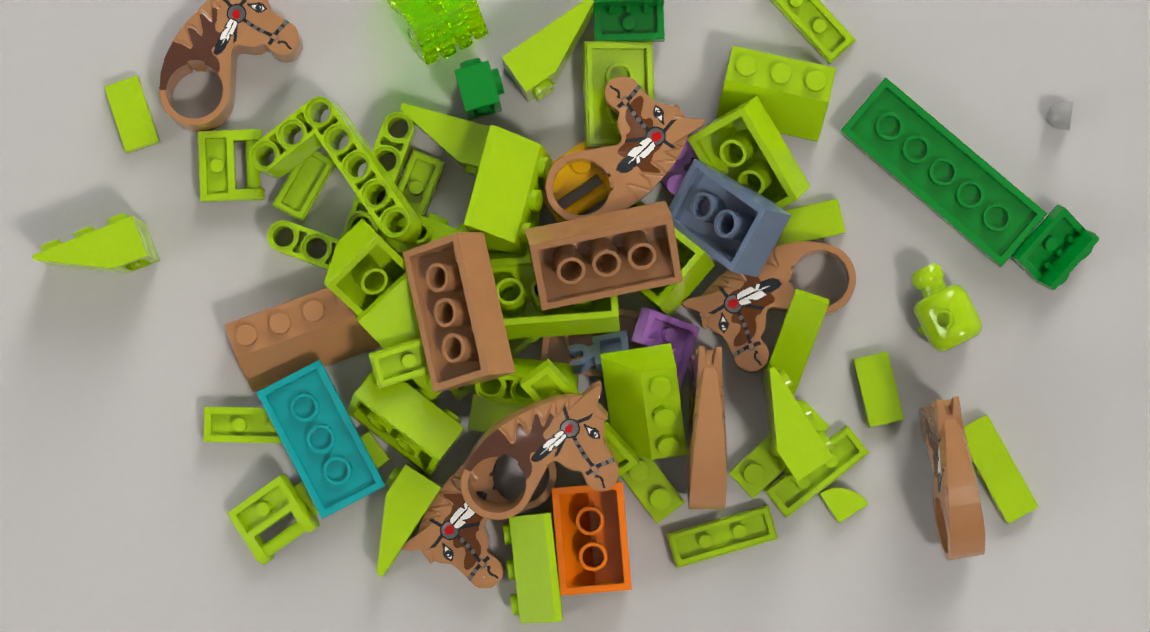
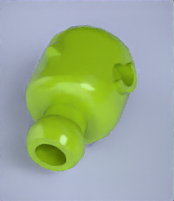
[911,263,982,352]

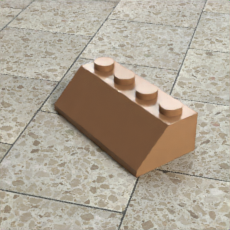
[525,201,683,311]
[402,232,516,392]
[224,287,381,392]

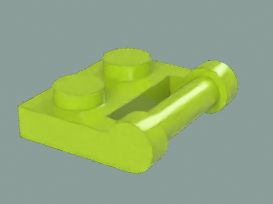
[198,129,265,203]
[227,474,320,565]

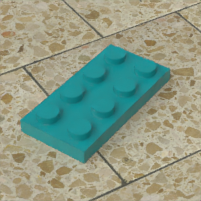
[256,359,386,519]

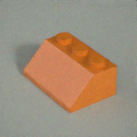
[551,481,632,596]

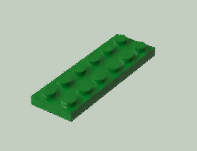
[839,77,1047,268]

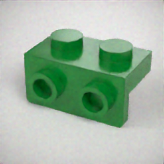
[593,0,665,42]
[1011,204,1099,290]

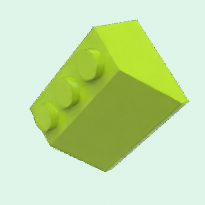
[715,46,836,142]
[687,96,811,208]
[464,125,552,255]
[324,218,406,316]
[600,343,687,460]
[347,371,465,477]
[503,511,563,623]

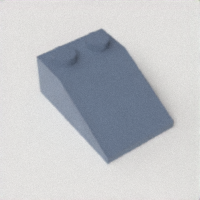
[669,159,791,277]

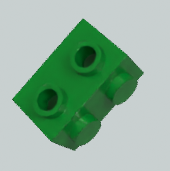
[454,58,505,121]

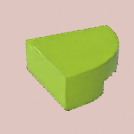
[819,488,868,523]

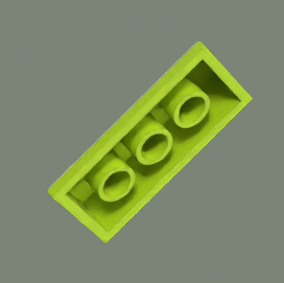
[490,256,620,340]

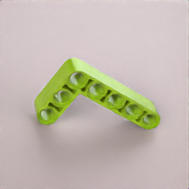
[249,96,422,244]
[267,112,416,270]

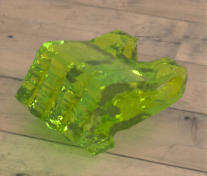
[387,0,488,65]

